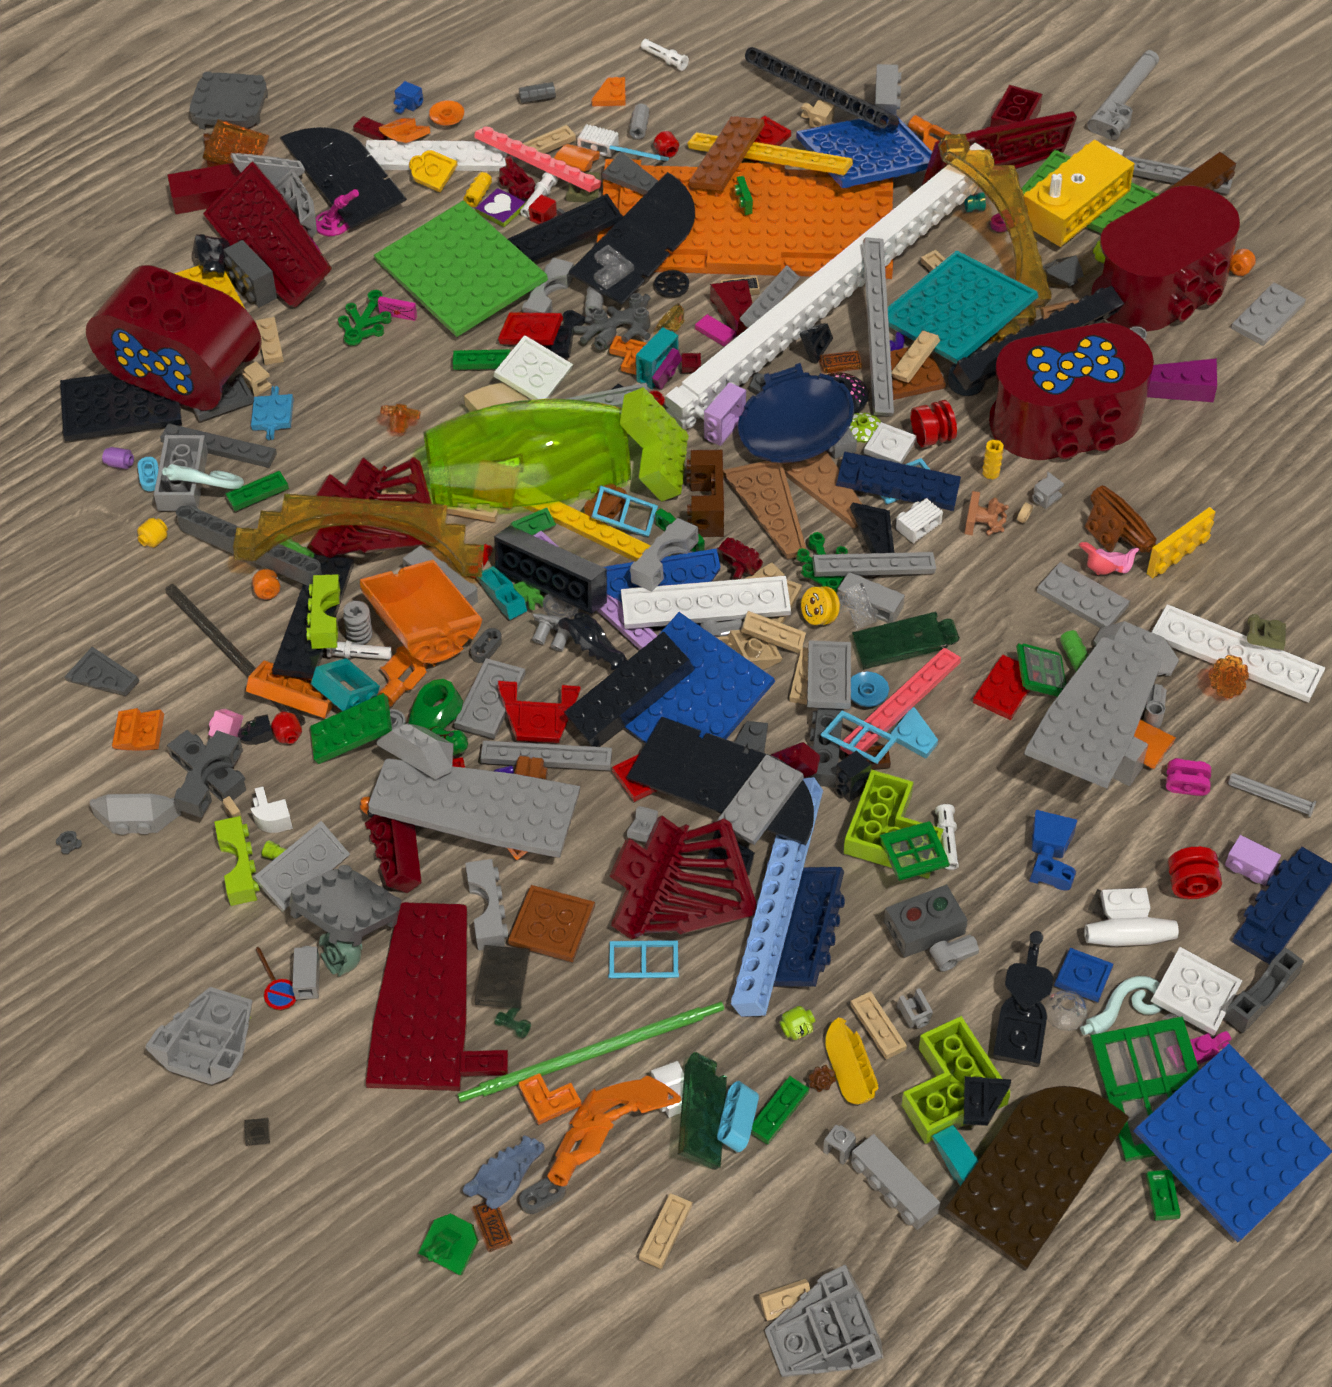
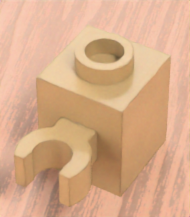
[801,100,835,128]

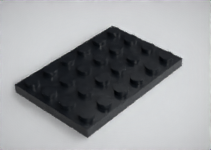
[60,373,182,442]

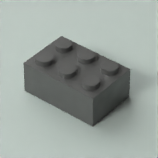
[224,240,277,308]

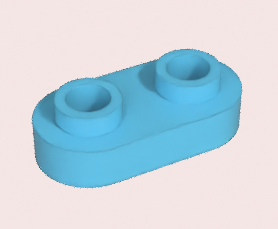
[138,457,159,491]

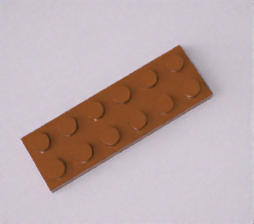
[689,116,765,191]

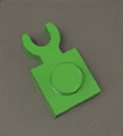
[513,582,544,610]

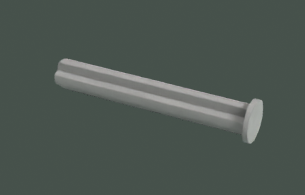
[1228,773,1317,818]

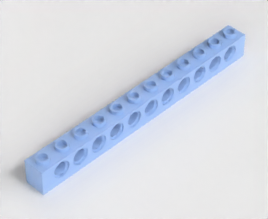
[731,777,823,1017]

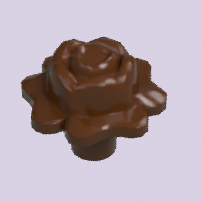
[808,1065,836,1092]

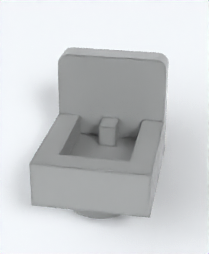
[627,806,658,842]

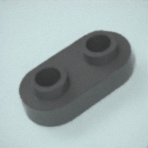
[520,1177,566,1214]

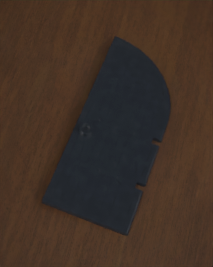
[280,127,407,229]
[568,172,695,305]
[627,717,814,845]

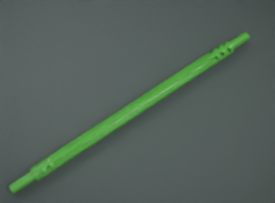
[457,1002,724,1103]

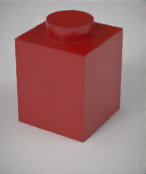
[529,194,557,225]

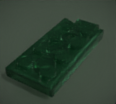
[852,611,960,670]
[678,1052,727,1170]

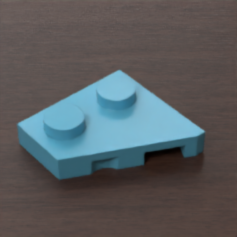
[890,707,938,759]

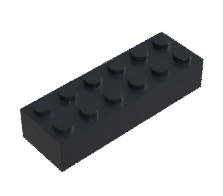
[494,525,607,614]
[564,631,695,747]

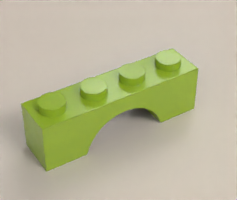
[307,575,340,649]
[214,816,260,906]

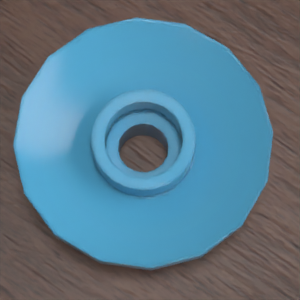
[851,671,889,707]

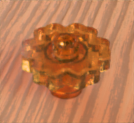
[380,404,421,433]
[1209,655,1249,699]

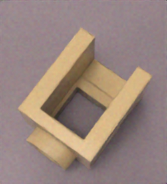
[242,362,272,397]

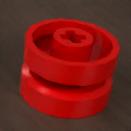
[1167,846,1222,899]

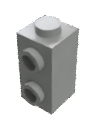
[292,946,320,999]

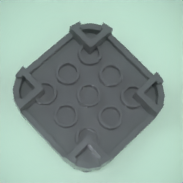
[190,72,268,132]
[289,865,401,946]

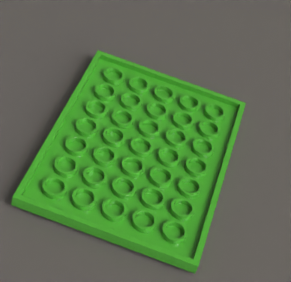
[374,200,548,337]

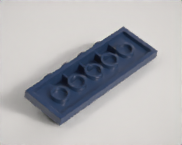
[836,451,961,511]
[1232,846,1332,965]
[773,867,845,987]

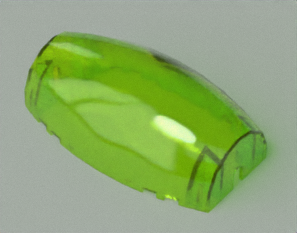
[423,398,632,508]

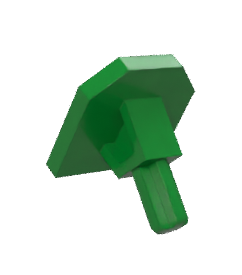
[418,1213,479,1276]

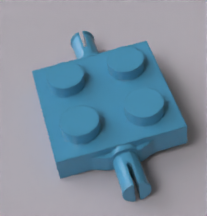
[251,386,294,440]

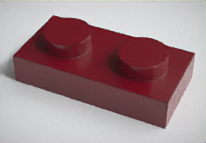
[353,116,388,140]
[460,1050,508,1077]

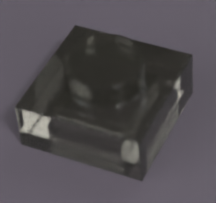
[1087,889,1109,920]
[244,1118,270,1146]

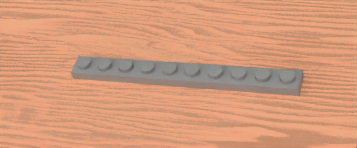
[863,237,894,416]

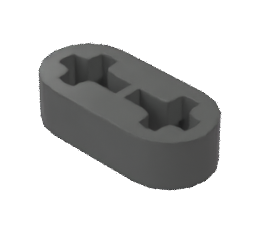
[471,628,502,663]

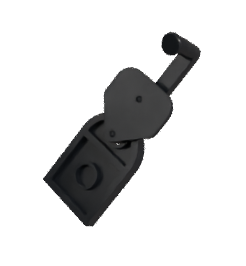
[993,931,1053,1067]

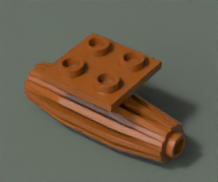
[1084,486,1157,553]

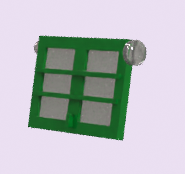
[1090,1014,1199,1162]

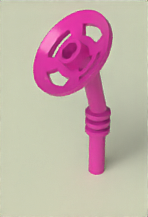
[316,189,359,236]

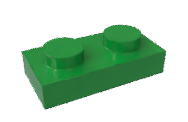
[734,176,753,215]
[510,507,556,535]
[1146,1170,1181,1221]

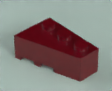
[710,280,753,337]

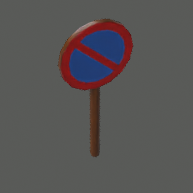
[256,947,298,1011]

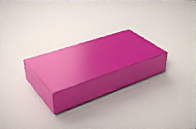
[695,314,736,346]

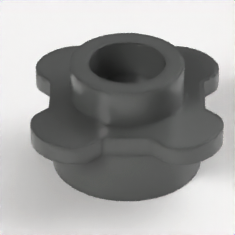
[56,831,82,854]

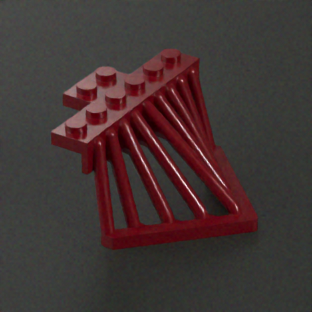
[307,457,441,558]
[609,816,757,940]

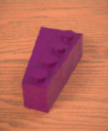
[1147,358,1217,402]

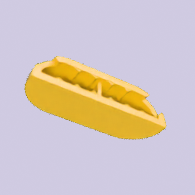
[826,1017,879,1104]

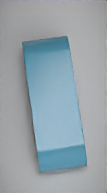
[717,1081,759,1152]

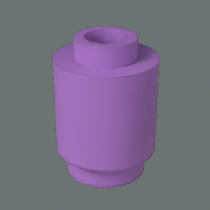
[102,447,134,469]

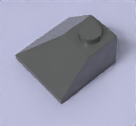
[1027,255,1084,286]

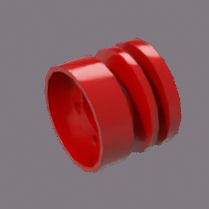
[910,400,957,448]

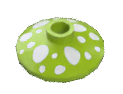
[849,412,881,443]

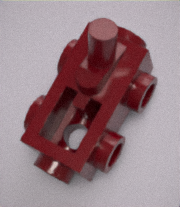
[499,156,535,199]
[717,537,763,580]

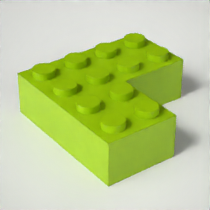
[620,387,688,502]
[844,770,944,879]
[901,1016,1011,1144]

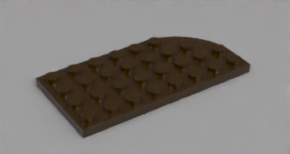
[944,1086,1130,1271]

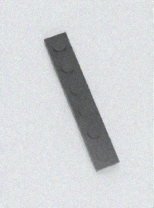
[160,424,277,468]

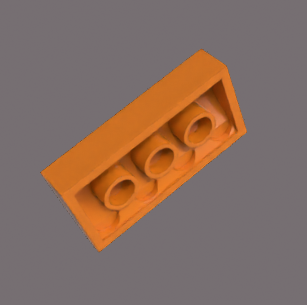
[246,660,334,718]

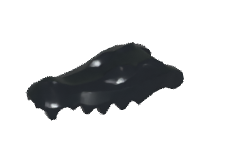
[193,234,230,276]
[558,612,627,670]

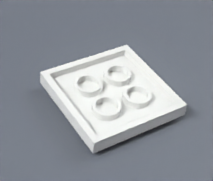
[494,335,573,404]
[1151,947,1243,1036]

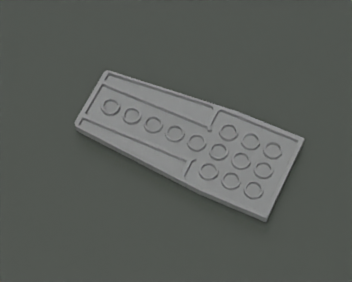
[1024,637,1162,789]
[368,759,580,858]

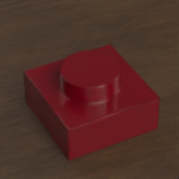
[681,353,701,373]

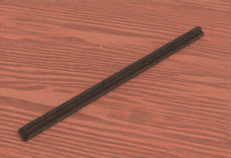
[165,584,306,726]

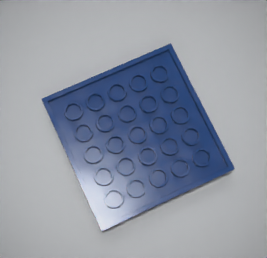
[796,115,932,188]
[624,612,776,743]
[1133,1044,1332,1242]

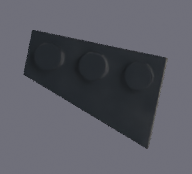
[850,502,895,554]

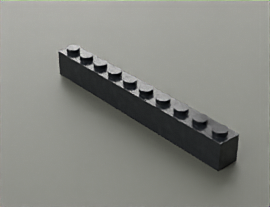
[953,285,1124,391]

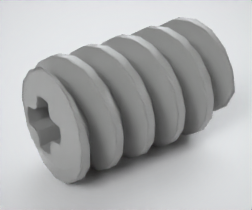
[343,601,372,645]

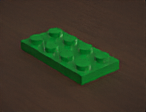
[310,693,392,764]

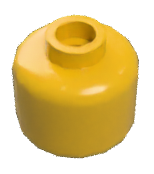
[137,518,168,548]

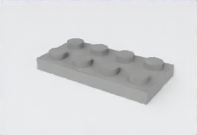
[1231,282,1306,346]
[1037,562,1130,629]
[807,640,851,709]
[454,658,526,739]
[717,754,804,845]
[253,821,350,912]

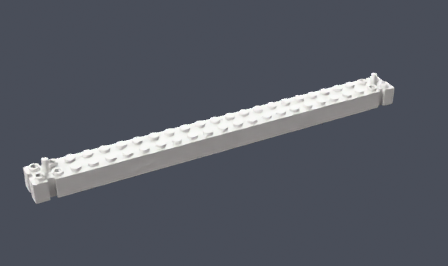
[665,143,992,430]

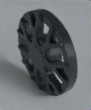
[654,270,689,298]

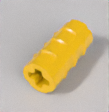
[463,172,492,207]
[982,440,1004,479]

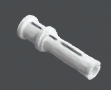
[641,39,689,71]
[520,172,558,218]
[327,640,392,660]
[935,804,959,870]

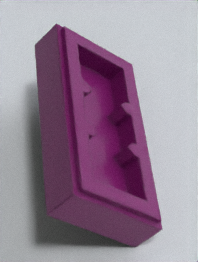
[652,348,682,390]

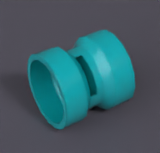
[964,192,986,212]

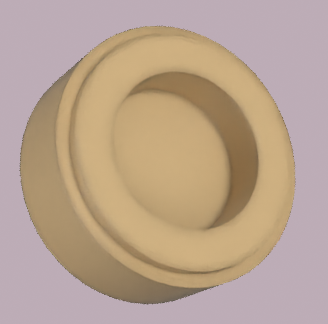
[1017,502,1033,524]

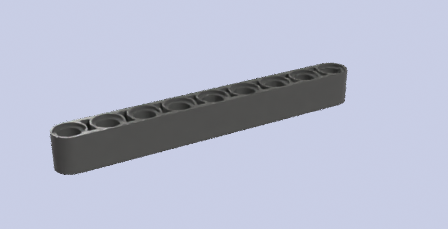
[176,505,323,586]

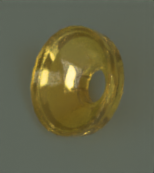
[655,303,685,333]

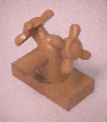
[965,491,1009,536]

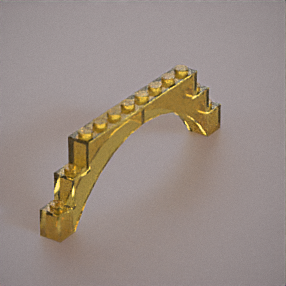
[938,134,1052,343]
[233,494,484,577]

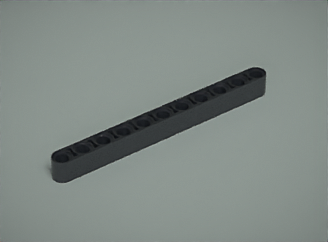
[745,47,899,131]

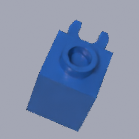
[394,81,424,114]

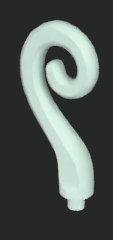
[162,464,244,489]
[1080,976,1163,1035]

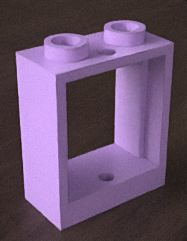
[704,382,746,446]

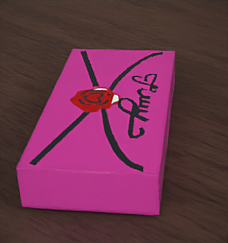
[378,296,417,321]

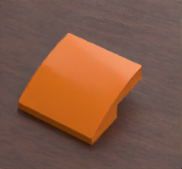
[379,118,431,143]
[553,144,600,172]
[112,708,164,751]
[1134,720,1176,769]

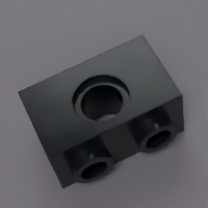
[835,750,871,803]

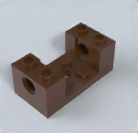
[687,450,724,537]

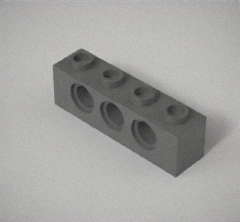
[808,708,844,788]
[167,730,246,802]

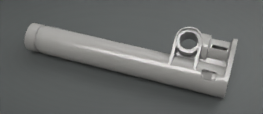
[1087,50,1159,140]

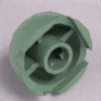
[319,932,362,977]

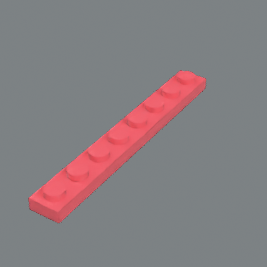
[474,127,601,192]
[840,648,961,755]

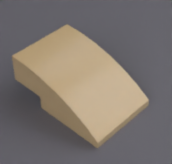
[464,383,534,429]
[716,630,782,670]

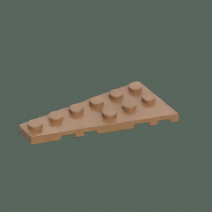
[782,451,862,529]
[723,461,806,559]

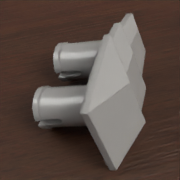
[532,613,571,652]

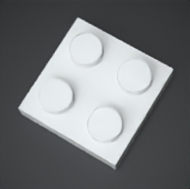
[864,422,917,464]

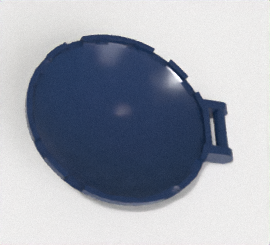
[738,363,854,463]

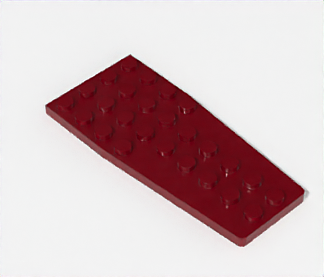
[922,111,1077,186]
[203,161,332,308]
[366,902,468,1091]

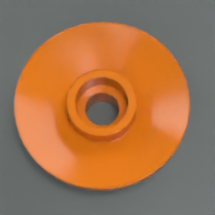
[429,100,465,125]

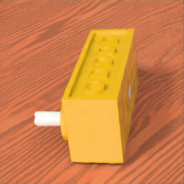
[1020,139,1135,247]

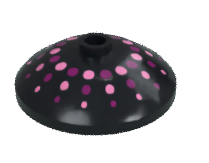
[827,372,868,414]

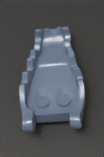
[463,1135,545,1209]

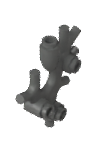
[574,293,651,350]

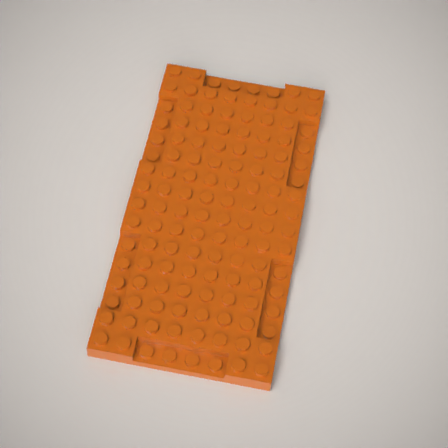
[597,159,893,279]

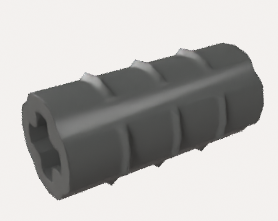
[518,82,556,104]

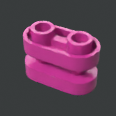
[1166,758,1211,796]

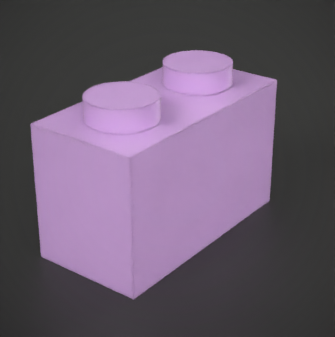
[1225,835,1281,886]

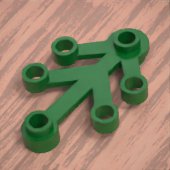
[338,290,392,345]
[796,532,848,594]

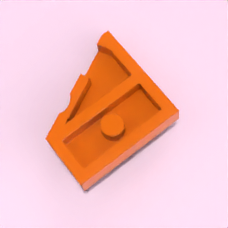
[592,77,626,107]

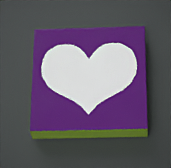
[475,188,526,227]

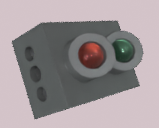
[884,884,968,958]

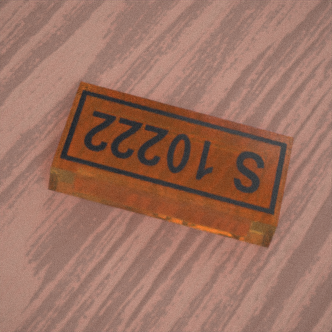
[820,351,862,374]
[473,1202,513,1252]

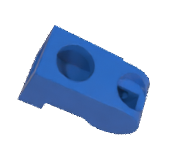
[1029,854,1076,891]

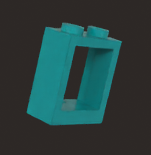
[636,327,679,389]
[311,658,380,711]

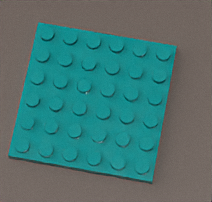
[888,250,1038,363]

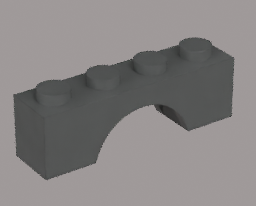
[175,730,243,818]
[1225,947,1304,1033]

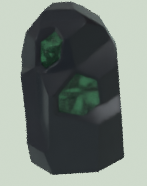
[238,714,274,745]

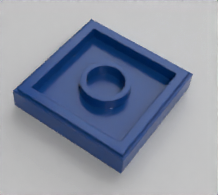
[1054,948,1114,1002]

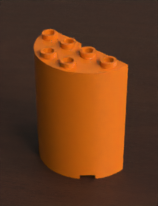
[360,560,482,663]

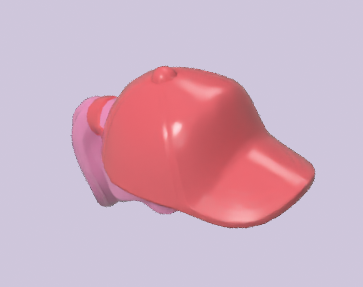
[1078,542,1139,575]

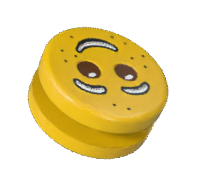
[801,586,840,625]

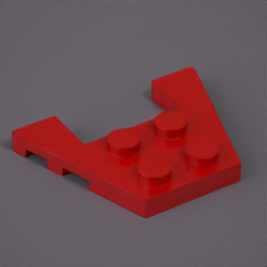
[497,681,581,743]

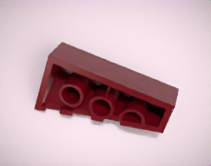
[365,814,422,893]

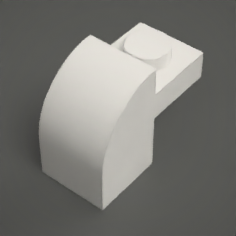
[251,787,293,833]

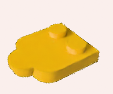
[409,150,458,192]

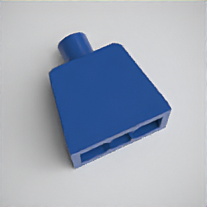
[1032,810,1077,859]

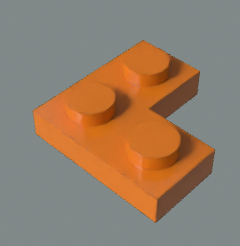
[609,335,647,375]
[518,1073,582,1125]

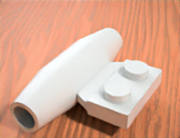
[1084,888,1179,946]

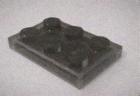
[475,945,530,1009]

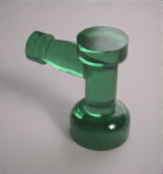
[495,1002,531,1039]

